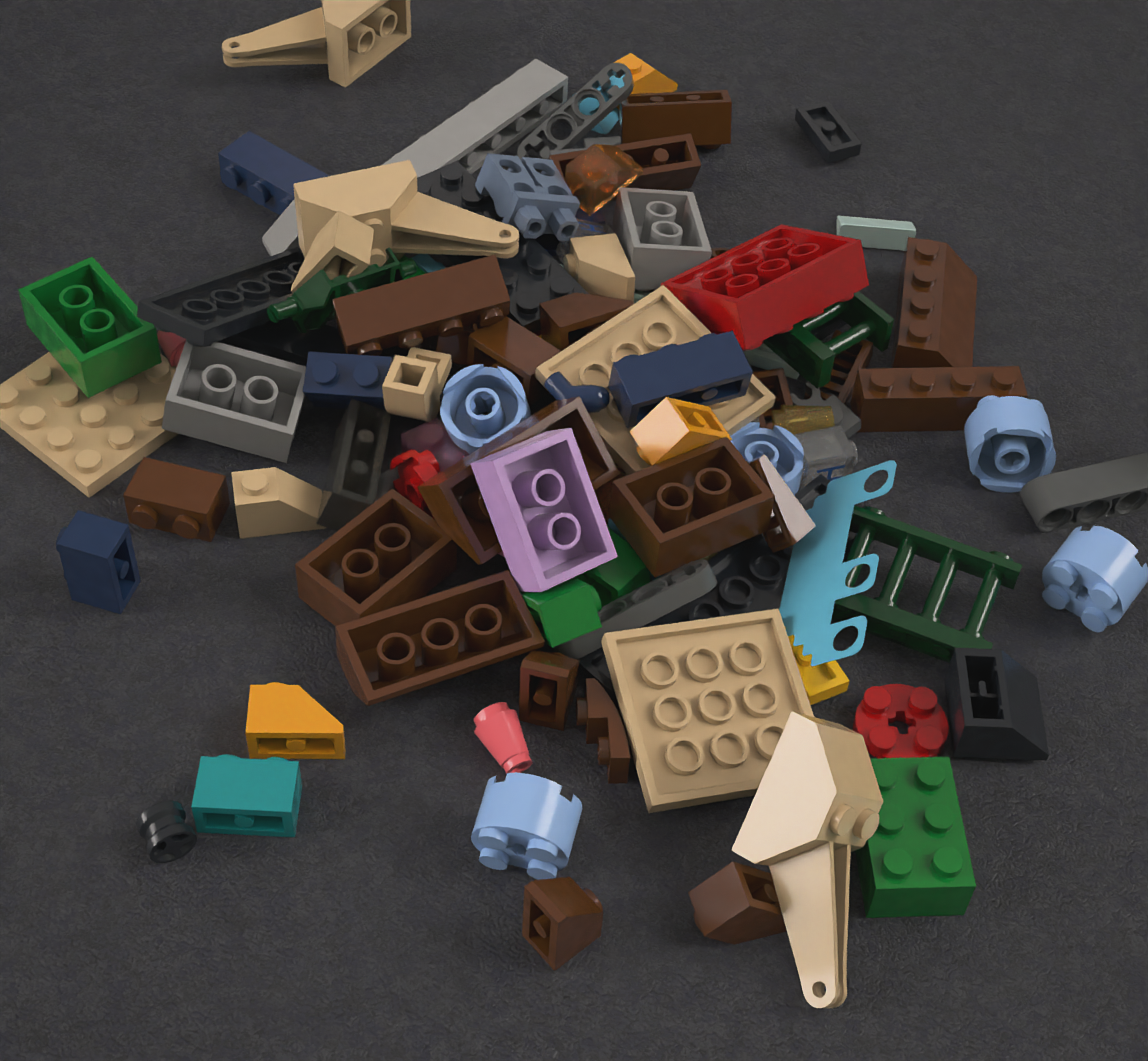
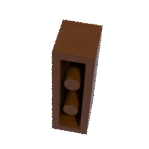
[619,90,732,149]

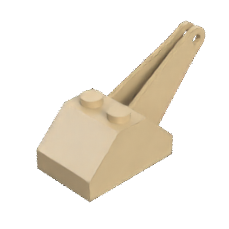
[222,0,411,88]
[293,160,519,267]
[732,711,884,1008]

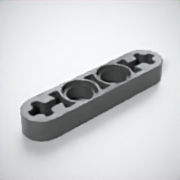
[517,62,634,173]
[552,559,717,659]

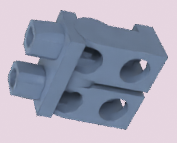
[475,153,580,241]

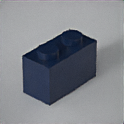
[303,352,393,412]
[56,510,141,614]

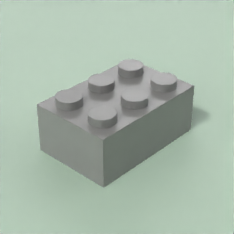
[612,187,712,292]
[162,339,306,463]

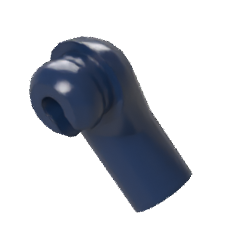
[544,372,610,414]

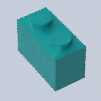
[191,754,302,837]

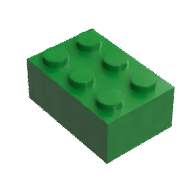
[18,256,162,398]
[855,757,976,918]

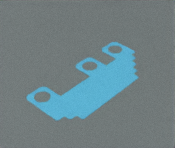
[779,460,897,666]

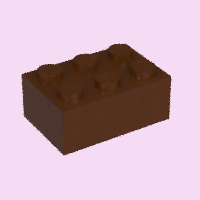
[609,437,775,578]
[295,488,457,626]

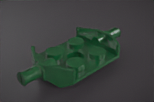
[267,247,417,333]

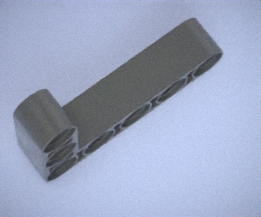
[1020,452,1148,532]

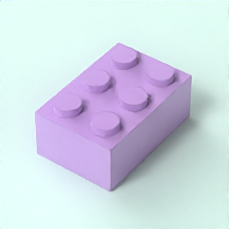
[470,428,618,592]

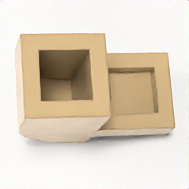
[382,347,452,422]

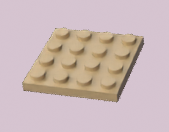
[535,285,776,475]
[0,352,178,498]
[601,609,814,813]

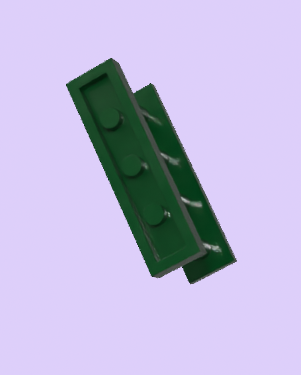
[762,291,894,389]
[832,505,1022,663]

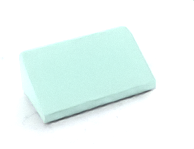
[836,216,916,251]

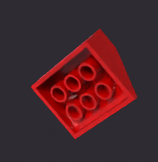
[660,224,869,350]

